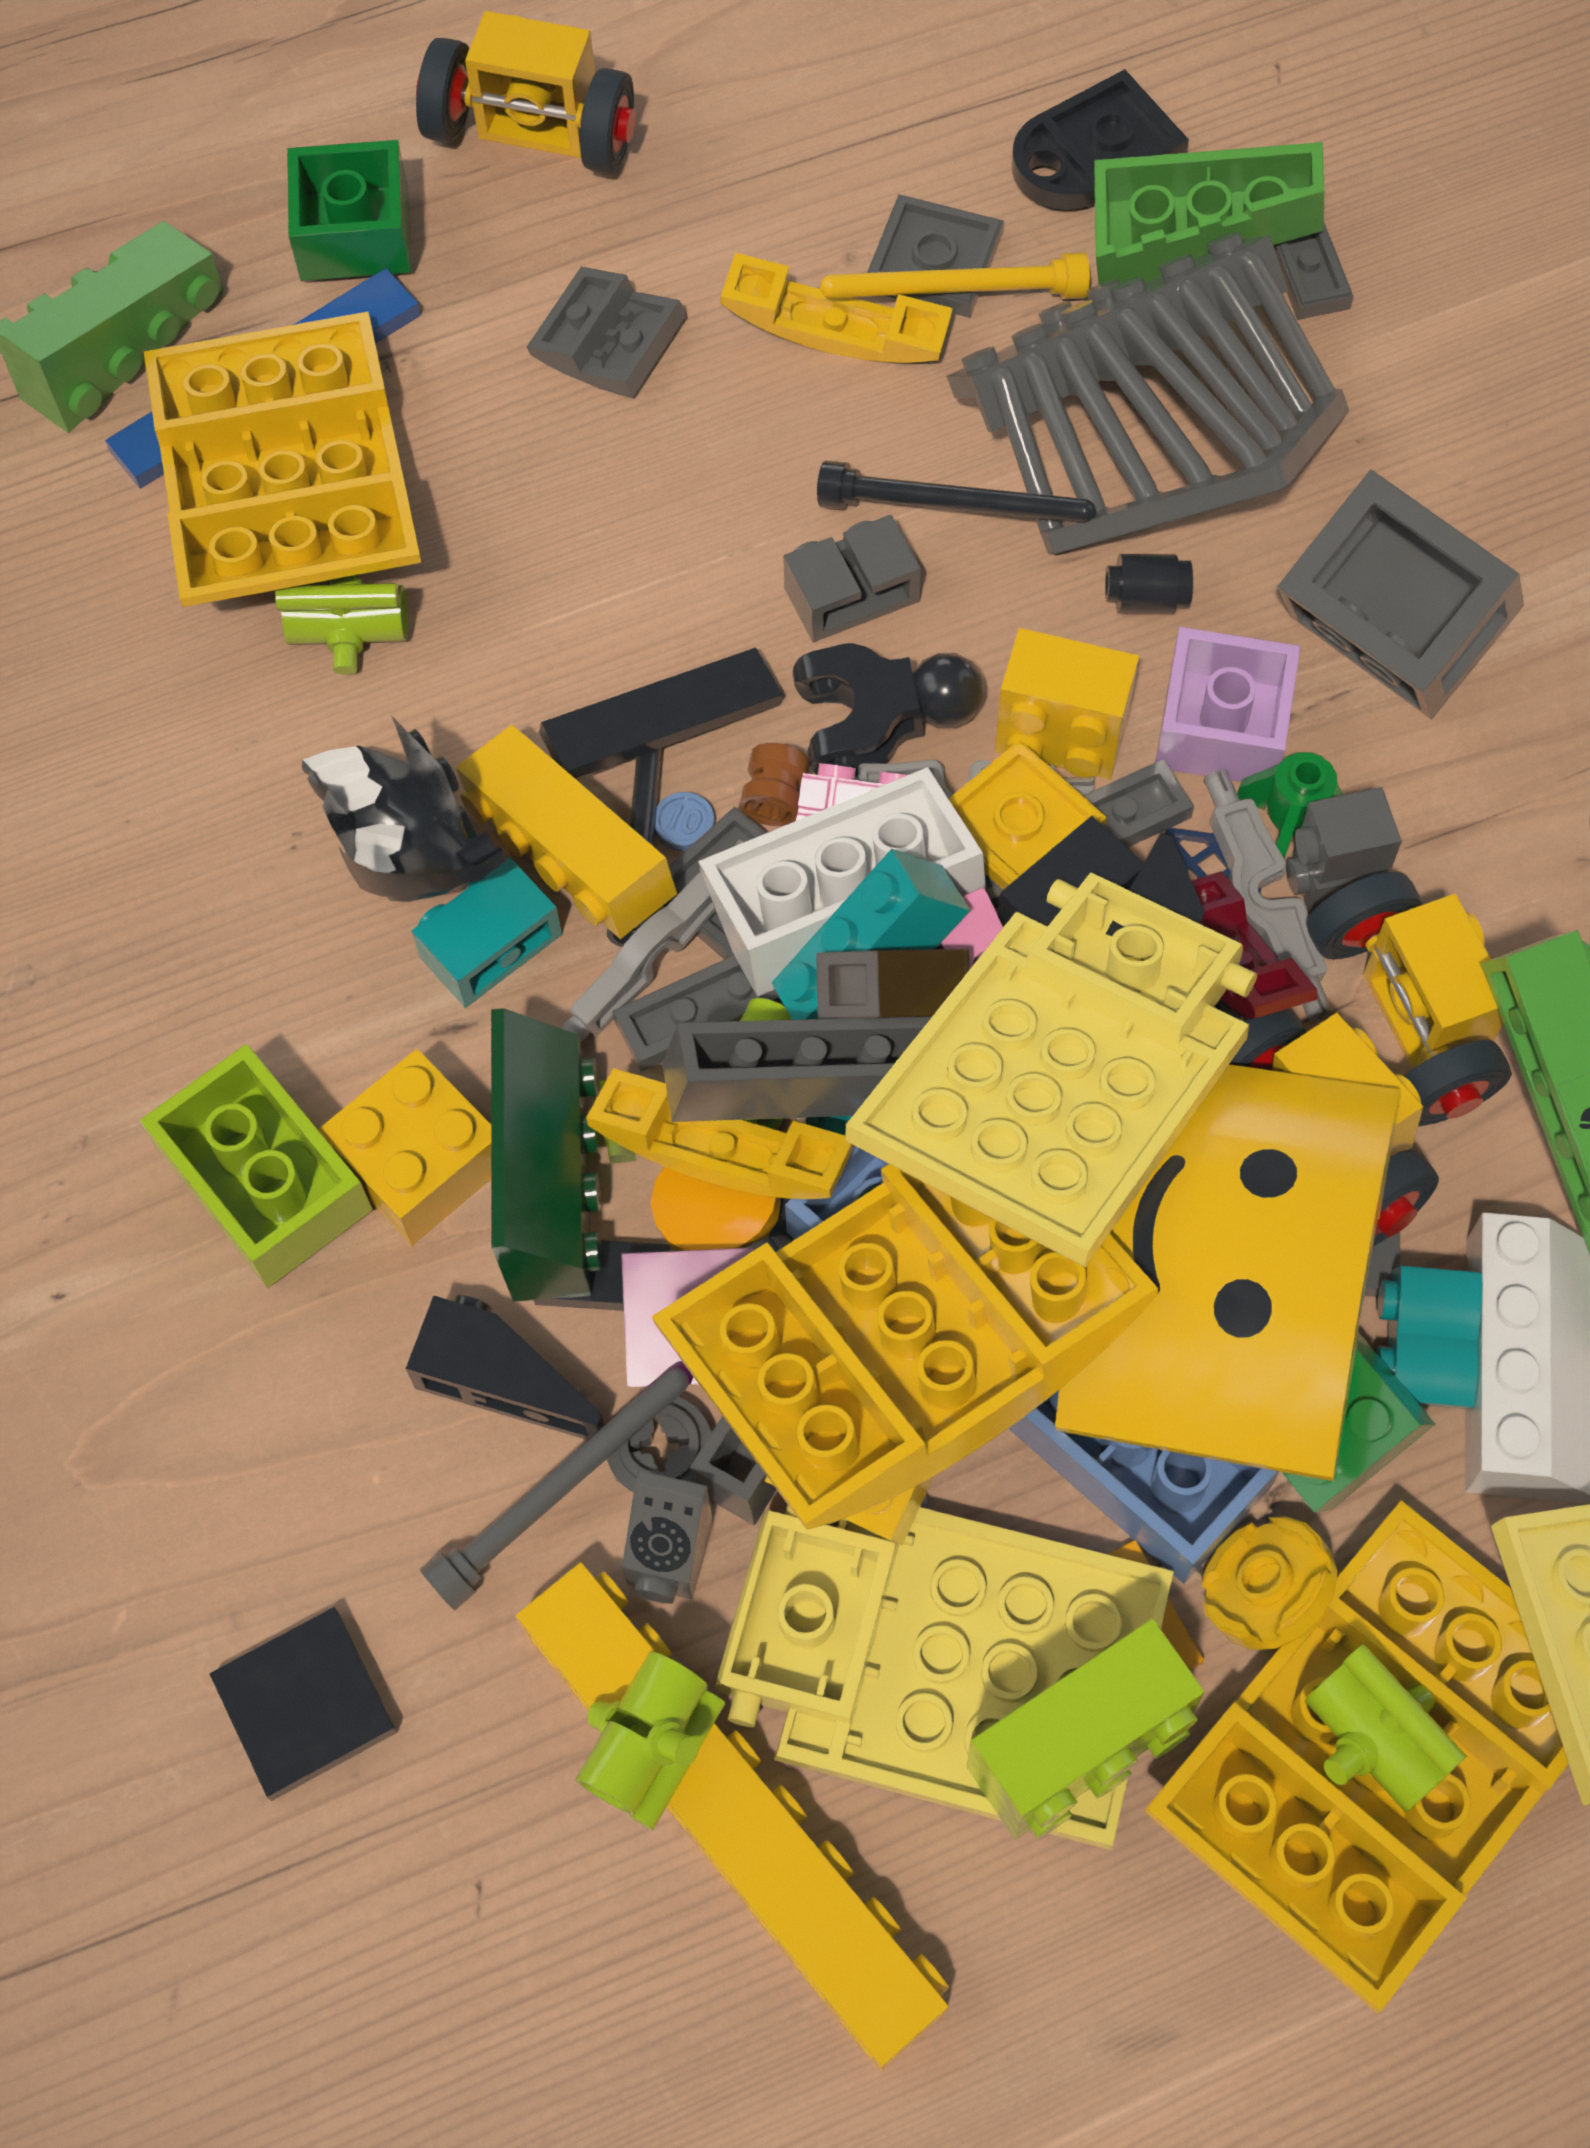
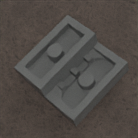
[527,266,686,398]

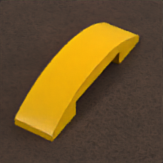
[720,252,953,363]
[586,1068,855,1199]

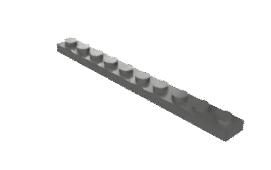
[612,759,1194,1072]

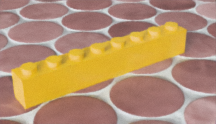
[515,1562,949,2072]

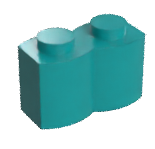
[1376,1266,1483,1409]

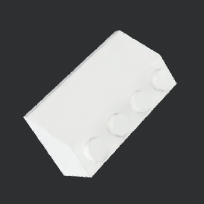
[698,767,986,997]
[1465,1213,1590,1504]

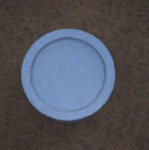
[654,792,714,851]

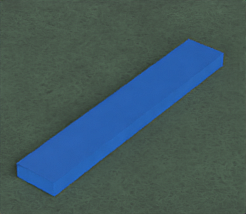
[105,268,420,489]

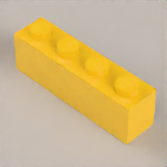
[455,724,677,940]

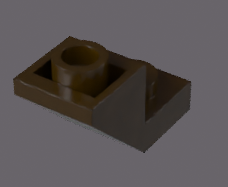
[816,949,969,1019]

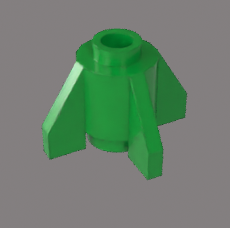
[1237,752,1344,859]

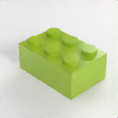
[140,1043,373,1289]
[966,1618,1205,1840]

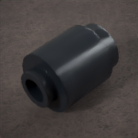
[1105,554,1193,614]

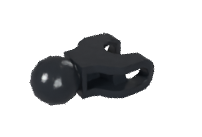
[792,643,984,776]

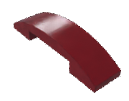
[1192,872,1318,1019]

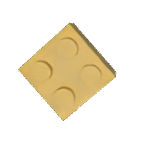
[995,628,1139,780]
[318,1048,491,1246]

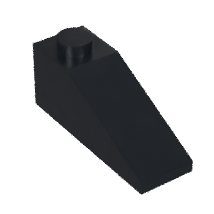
[405,1295,604,1440]

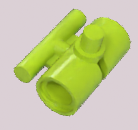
[275,575,408,675]
[1305,1644,1467,1813]
[575,1651,725,1831]

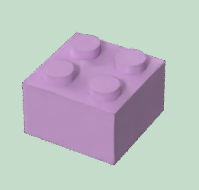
[1155,627,1301,782]

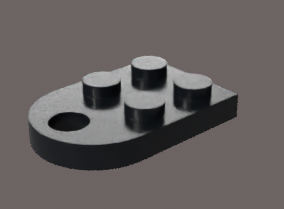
[1011,69,1189,210]

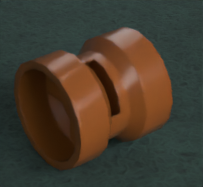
[739,743,810,827]

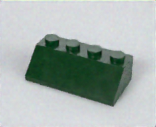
[491,1008,602,1302]

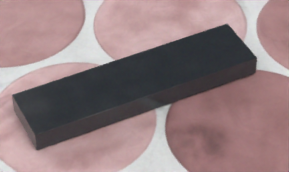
[539,647,783,779]

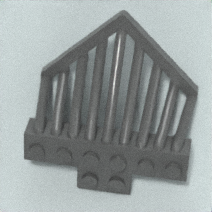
[946,231,1349,554]

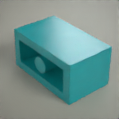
[411,857,562,1009]

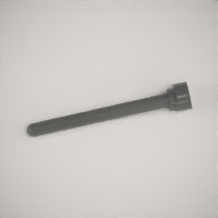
[419,1368,689,1611]

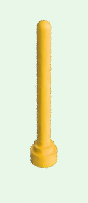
[820,252,1090,300]

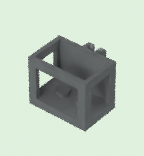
[1277,469,1524,720]

